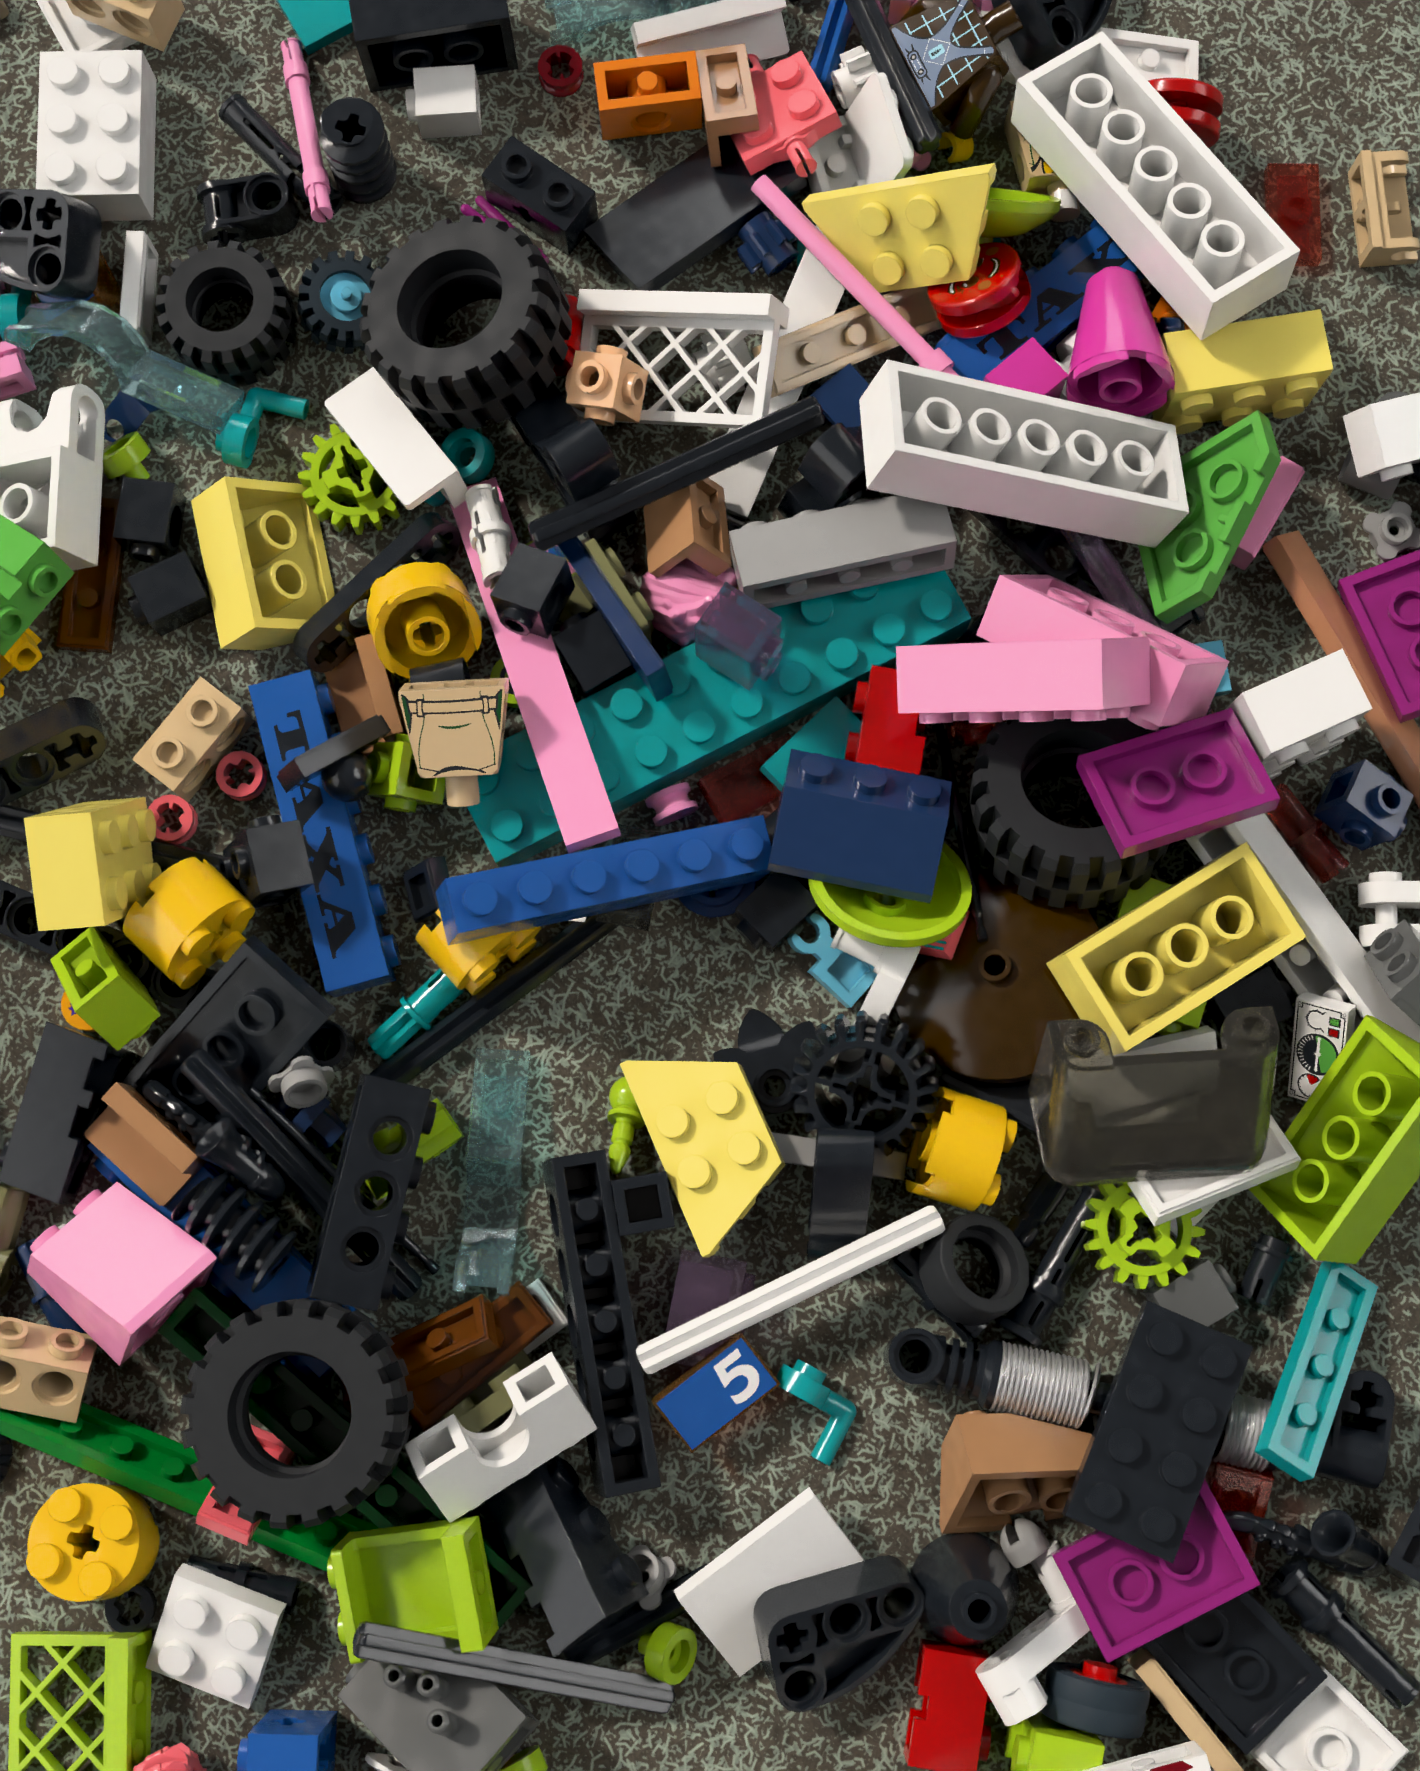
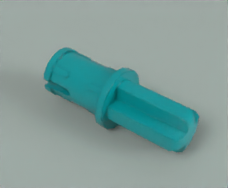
[367,968,465,1059]

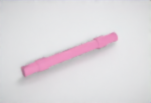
[280,38,333,223]

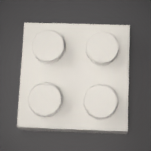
[145,1563,287,1709]

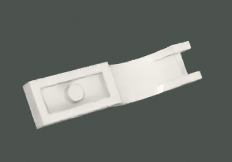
[981,10,1199,85]

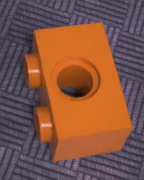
[593,50,702,141]

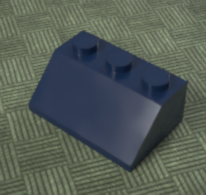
[767,749,952,903]

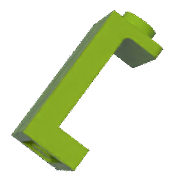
[327,1516,499,1664]

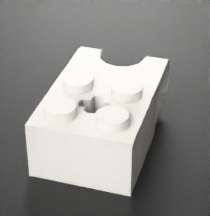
[0,384,105,570]

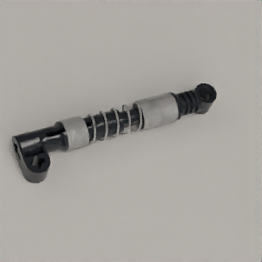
[883,1328,1395,1489]

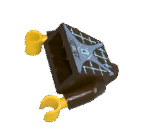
[889,0,1024,163]

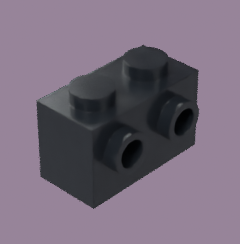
[219,815,314,909]

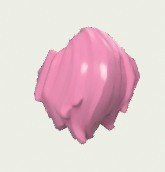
[640,558,743,647]

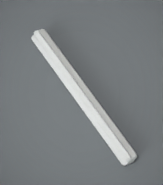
[636,1206,945,1374]

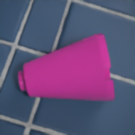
[1066,266,1175,417]

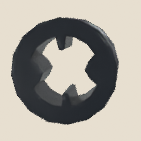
[105,1583,157,1633]

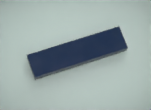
[553,537,674,702]

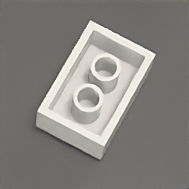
[36,50,157,221]
[1227,649,1373,780]

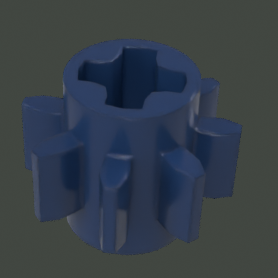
[737,211,799,277]

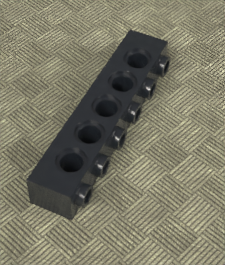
[542,1149,661,1498]

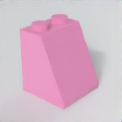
[27,1182,217,1366]

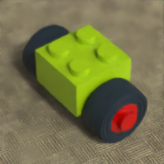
[1004,1660,1150,1771]

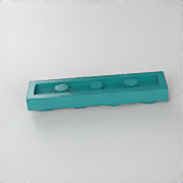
[1254,1261,1378,1482]

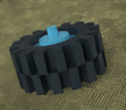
[297,250,382,354]

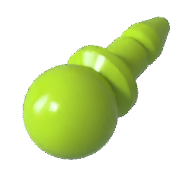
[607,1076,645,1174]

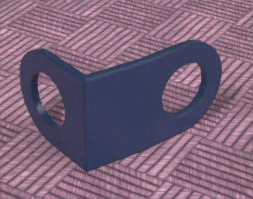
[104,382,163,443]

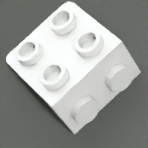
[803,72,914,194]

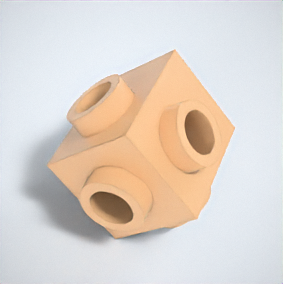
[565,345,649,426]

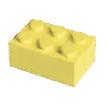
[1152,309,1333,434]
[24,797,162,931]

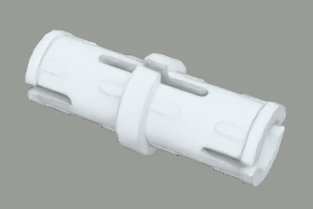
[465,484,513,590]

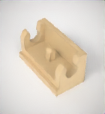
[1348,150,1420,268]

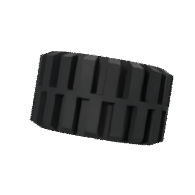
[156,240,297,387]

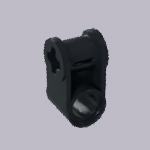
[196,172,300,247]

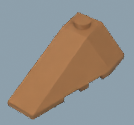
[939,1410,1092,1534]

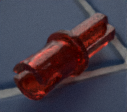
[1267,783,1350,884]

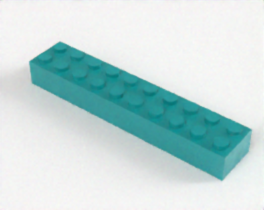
[467,570,971,867]

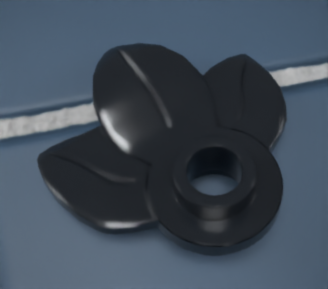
[713,1009,817,1114]

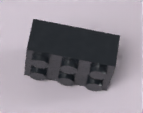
[349,0,518,92]

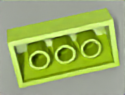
[1248,1015,1420,1264]

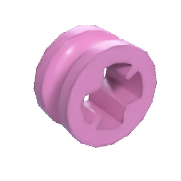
[645,782,698,826]

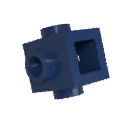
[1314,759,1414,851]

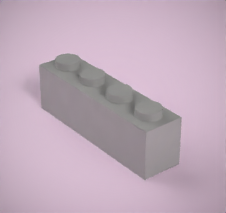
[729,495,957,613]

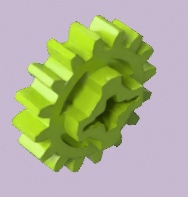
[298,423,400,535]
[1081,1172,1205,1289]

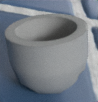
[1000,1518,1050,1568]

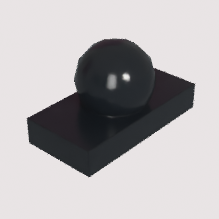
[277,714,391,802]

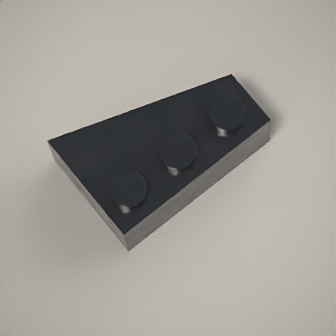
[0,1021,136,1205]
[485,1455,649,1657]

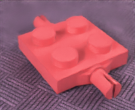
[729,50,842,177]

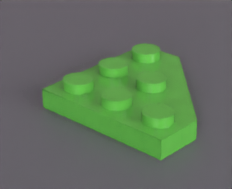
[1138,410,1281,624]

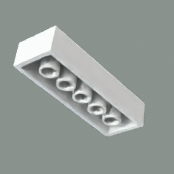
[1011,31,1300,341]
[859,359,1189,548]

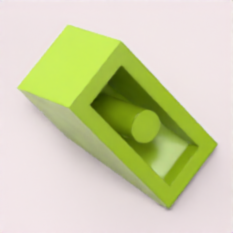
[50,927,161,1051]

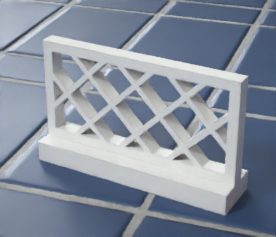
[572,289,790,428]

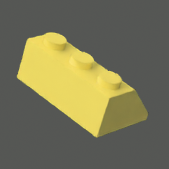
[191,476,342,650]

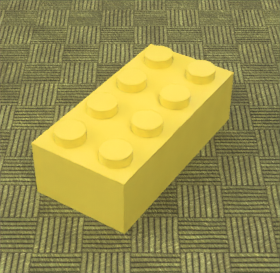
[1046,842,1306,1058]

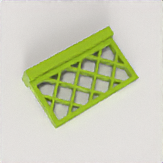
[8,1628,152,1771]

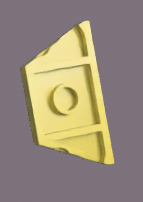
[802,163,997,293]
[620,1060,786,1258]

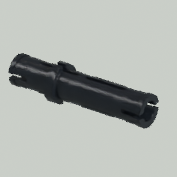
[219,94,344,220]

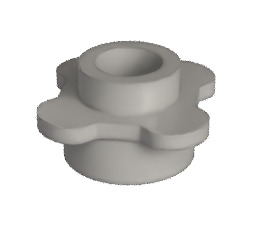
[1363,501,1420,561]
[268,1056,335,1108]
[627,1545,677,1611]

